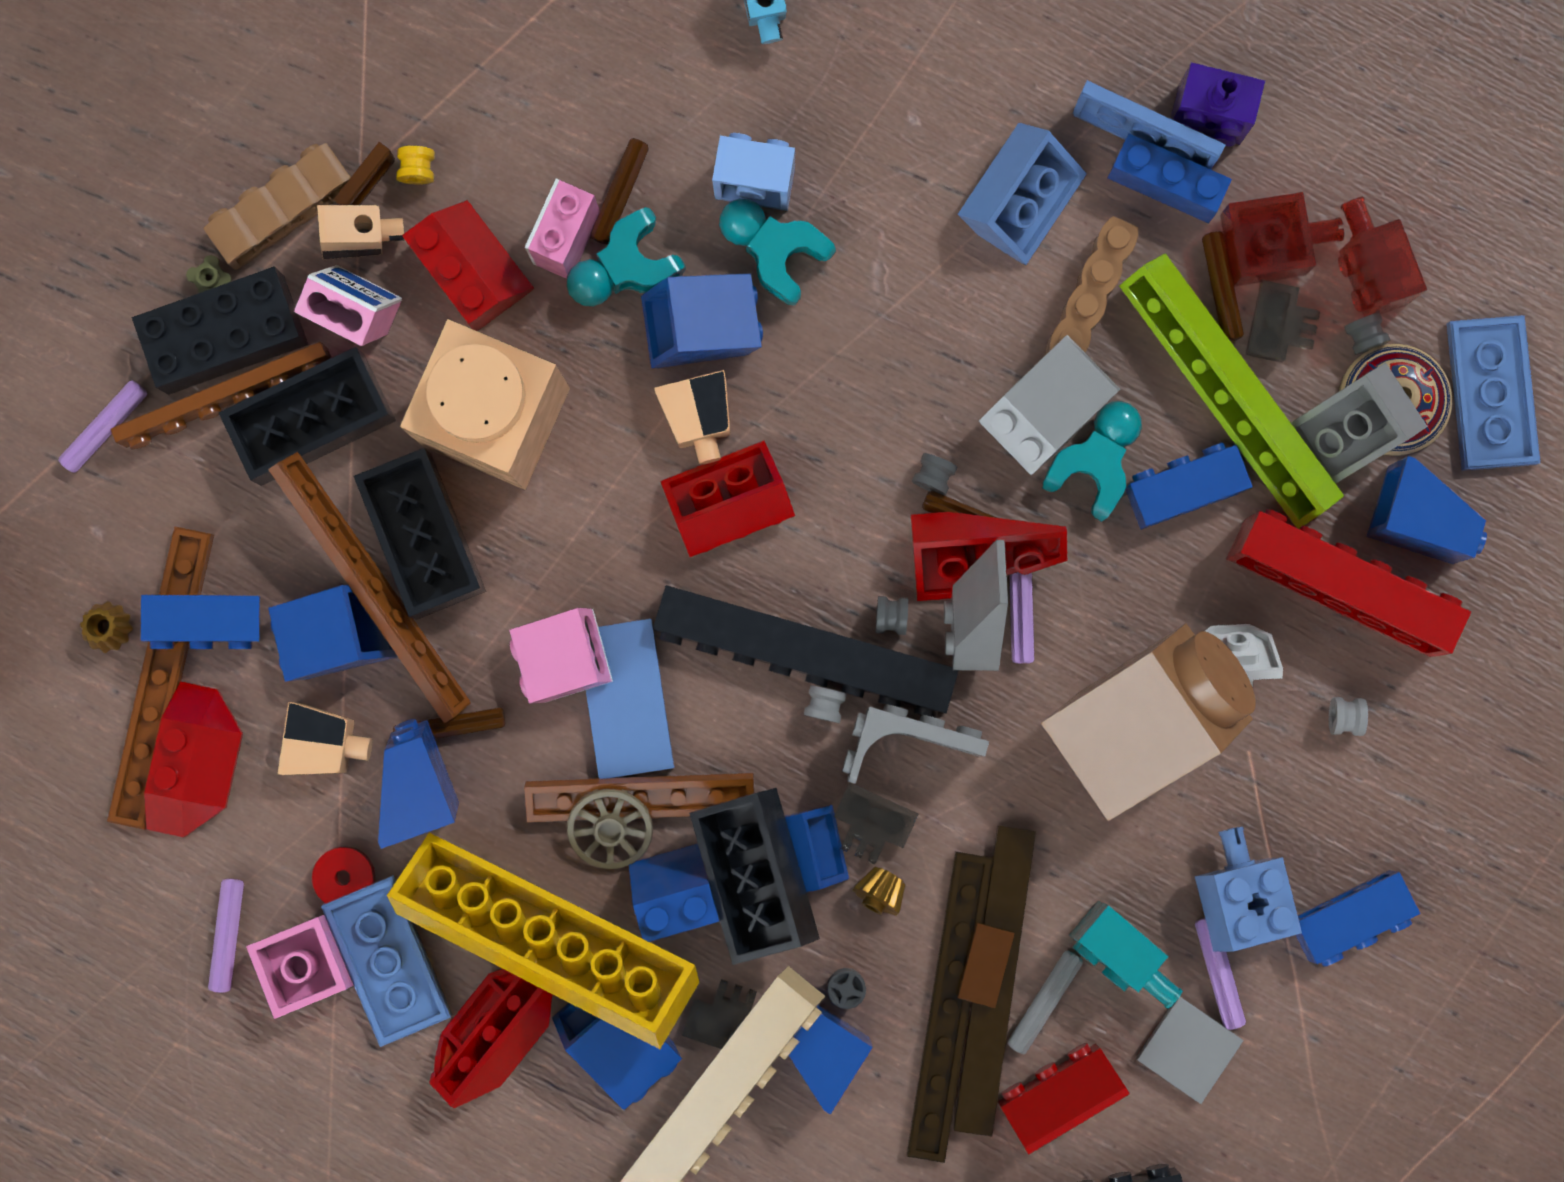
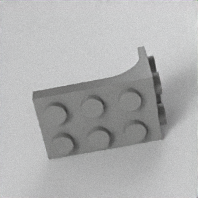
[842,704,989,784]

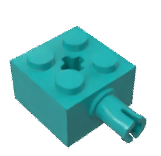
[1069,901,1183,1009]

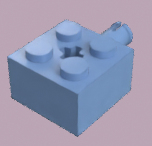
[1195,826,1302,952]

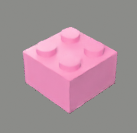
[246,915,354,1019]

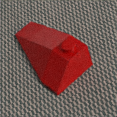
[911,512,1068,601]

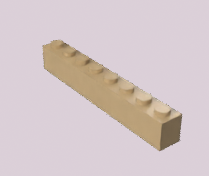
[620,966,825,1182]

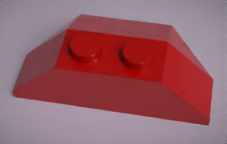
[144,681,243,837]
[429,969,553,1108]

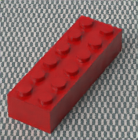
[1226,509,1471,657]

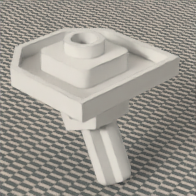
[1205,624,1283,687]

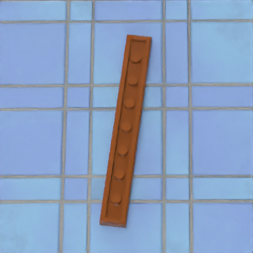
[268,452,471,723]
[107,526,214,829]

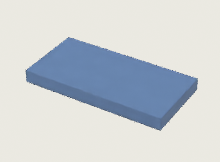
[1072,80,1226,169]
[1446,315,1540,471]
[586,619,675,779]
[321,875,452,1047]

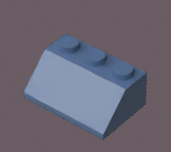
[958,123,1087,265]

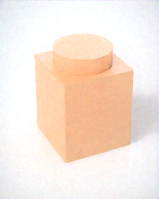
[400,319,570,490]

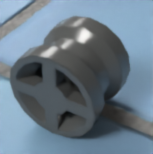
[1344,312,1391,355]
[912,453,958,496]
[875,596,909,635]
[827,968,866,1009]

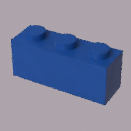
[1107,133,1232,224]
[1125,443,1253,530]
[141,595,260,649]
[1296,870,1421,967]

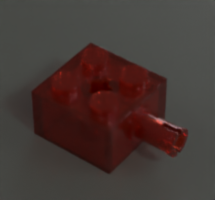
[1220,192,1344,287]
[1338,197,1427,317]

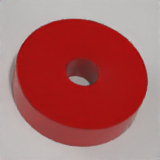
[312,846,375,904]

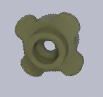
[186,255,231,293]

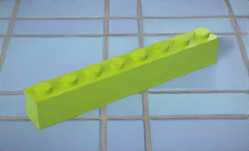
[1119,253,1344,529]

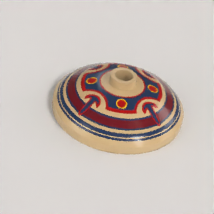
[1339,344,1452,456]

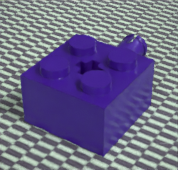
[1170,62,1265,147]

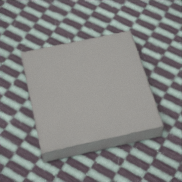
[1135,997,1244,1104]

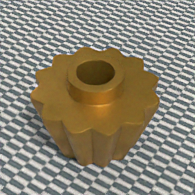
[80,601,133,653]
[852,867,905,916]

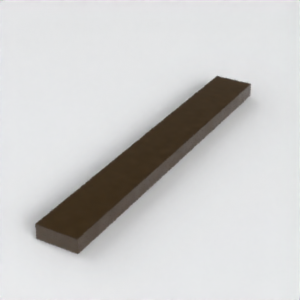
[953,825,1036,1137]
[906,851,993,1163]

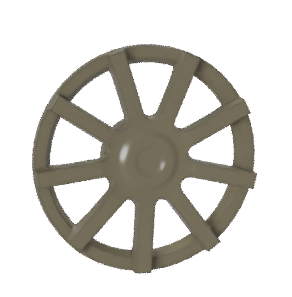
[567,789,653,869]

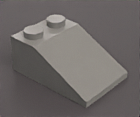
[979,335,1121,475]
[1291,363,1428,484]
[944,540,1008,671]

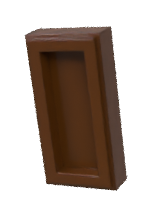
[333,142,395,205]
[957,922,1015,1008]

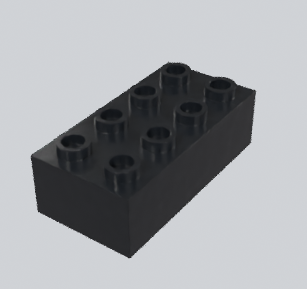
[131,266,308,395]
[218,346,396,486]
[353,448,487,620]
[689,788,820,965]

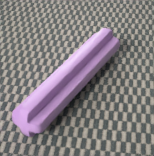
[58,380,147,473]
[1009,572,1034,664]
[208,879,244,993]
[1195,918,1246,1030]

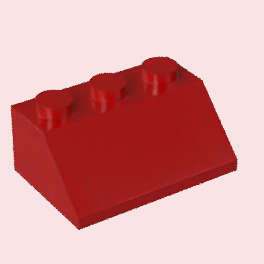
[402,200,534,331]
[660,440,795,557]
[997,1043,1130,1155]

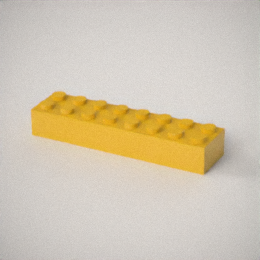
[387,832,699,1049]

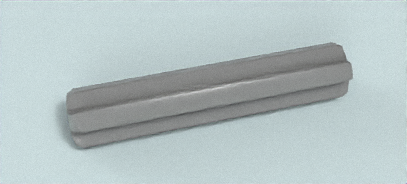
[1008,951,1083,1055]

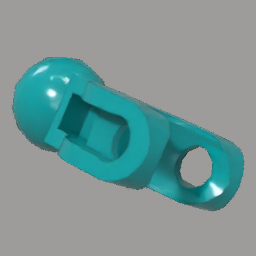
[719,198,836,305]
[566,207,686,307]
[1042,401,1142,522]

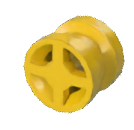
[396,146,435,185]

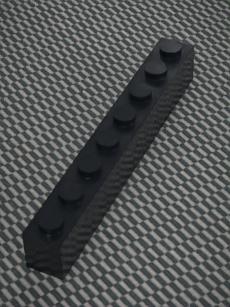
[653,585,959,718]

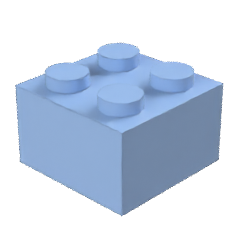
[712,133,795,211]

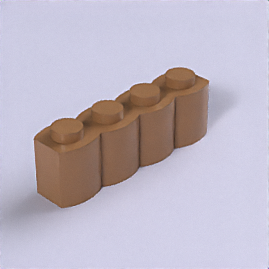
[203,143,351,270]
[1045,216,1138,355]

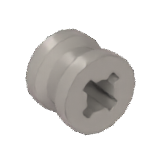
[804,685,847,724]
[1328,697,1368,736]

